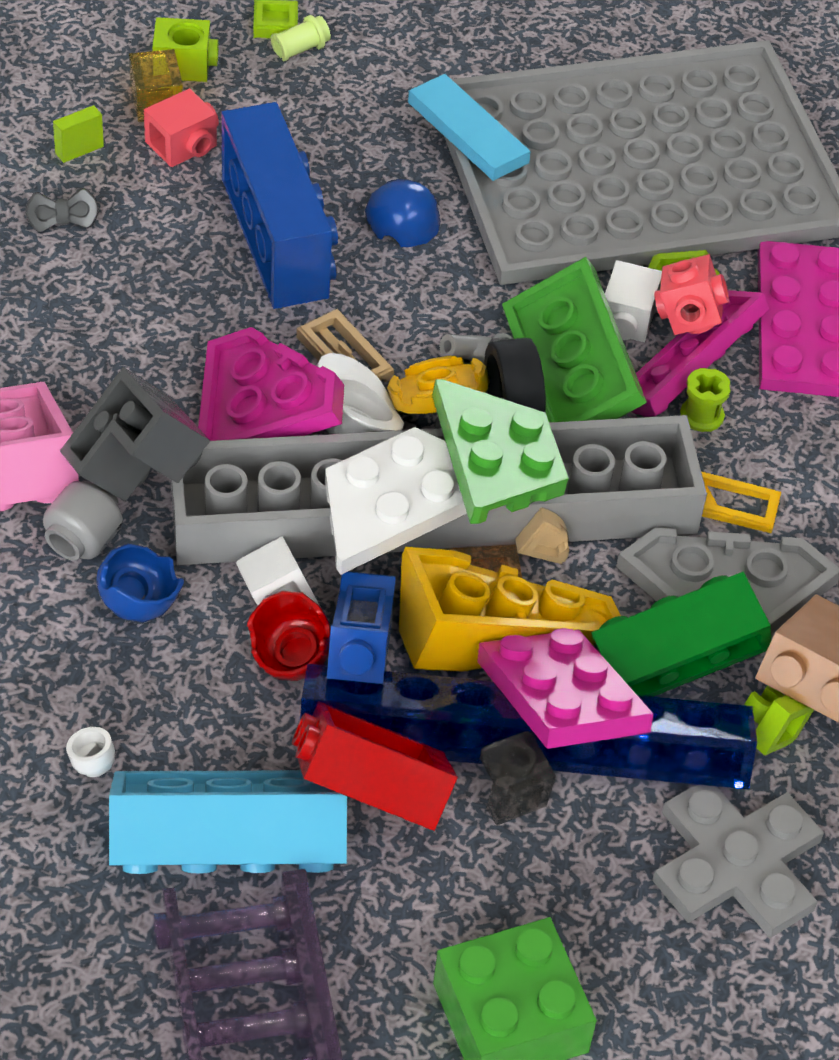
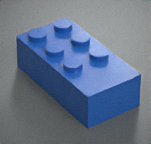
[222,102,338,309]

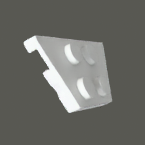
[325,427,467,574]

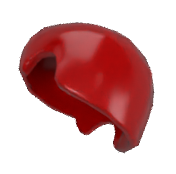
[247,591,331,681]

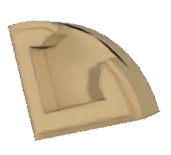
[515,507,569,564]

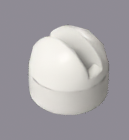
[66,727,115,777]

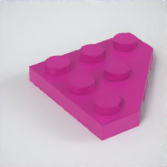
[198,327,344,441]

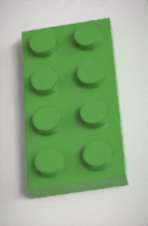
[502,257,647,423]

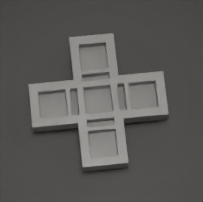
[652,777,824,938]

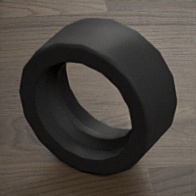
[484,338,546,413]

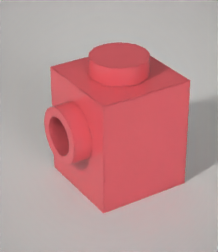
[144,88,219,167]

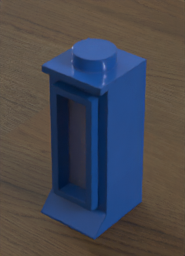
[327,572,396,684]

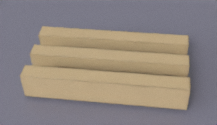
[297,309,394,383]

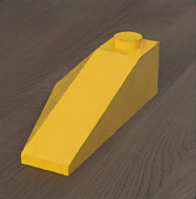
[399,546,621,672]

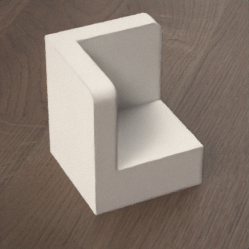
[236,536,320,606]

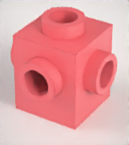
[654,254,729,335]

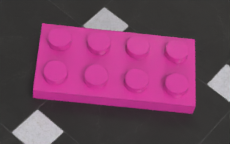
[758,241,839,397]

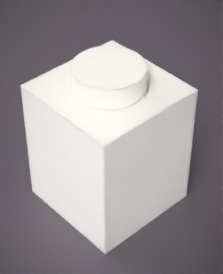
[605,260,662,342]

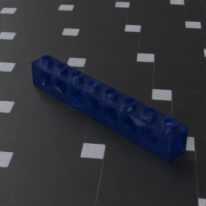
[300,664,757,790]

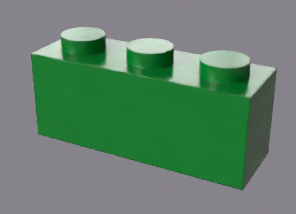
[591,571,771,701]

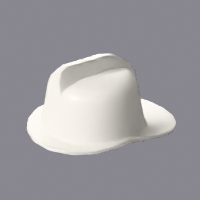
[317,353,404,434]

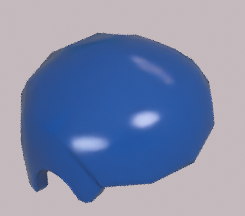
[365,179,441,247]
[97,543,184,623]

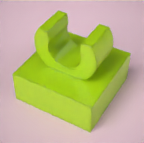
[741,686,814,756]

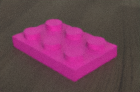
[477,628,653,749]

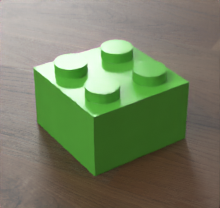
[433,917,597,1060]

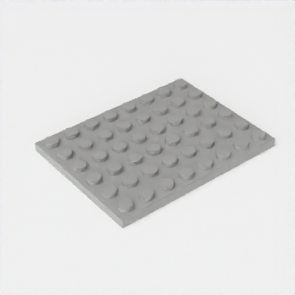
[444,40,839,285]

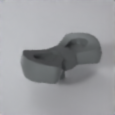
[25,188,99,233]

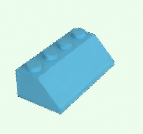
[109,770,347,874]

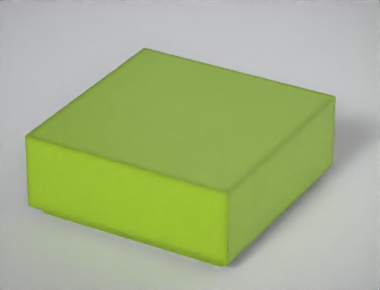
[253,0,298,38]
[53,105,104,163]

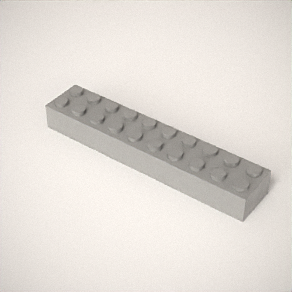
[170,415,707,565]

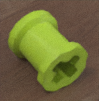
[680,368,731,432]

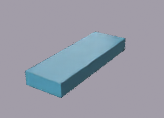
[408,74,531,181]

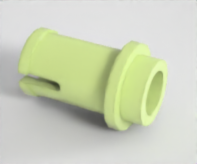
[271,15,331,61]

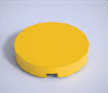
[387,356,489,414]

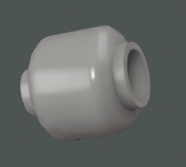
[43,481,123,561]

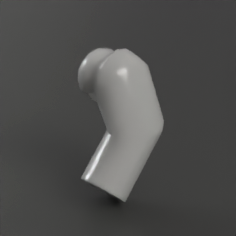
[439,333,513,364]

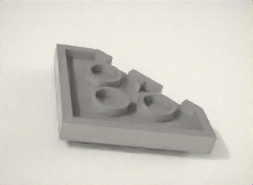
[616,527,839,634]

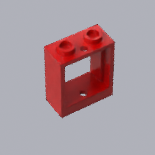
[292,701,458,831]

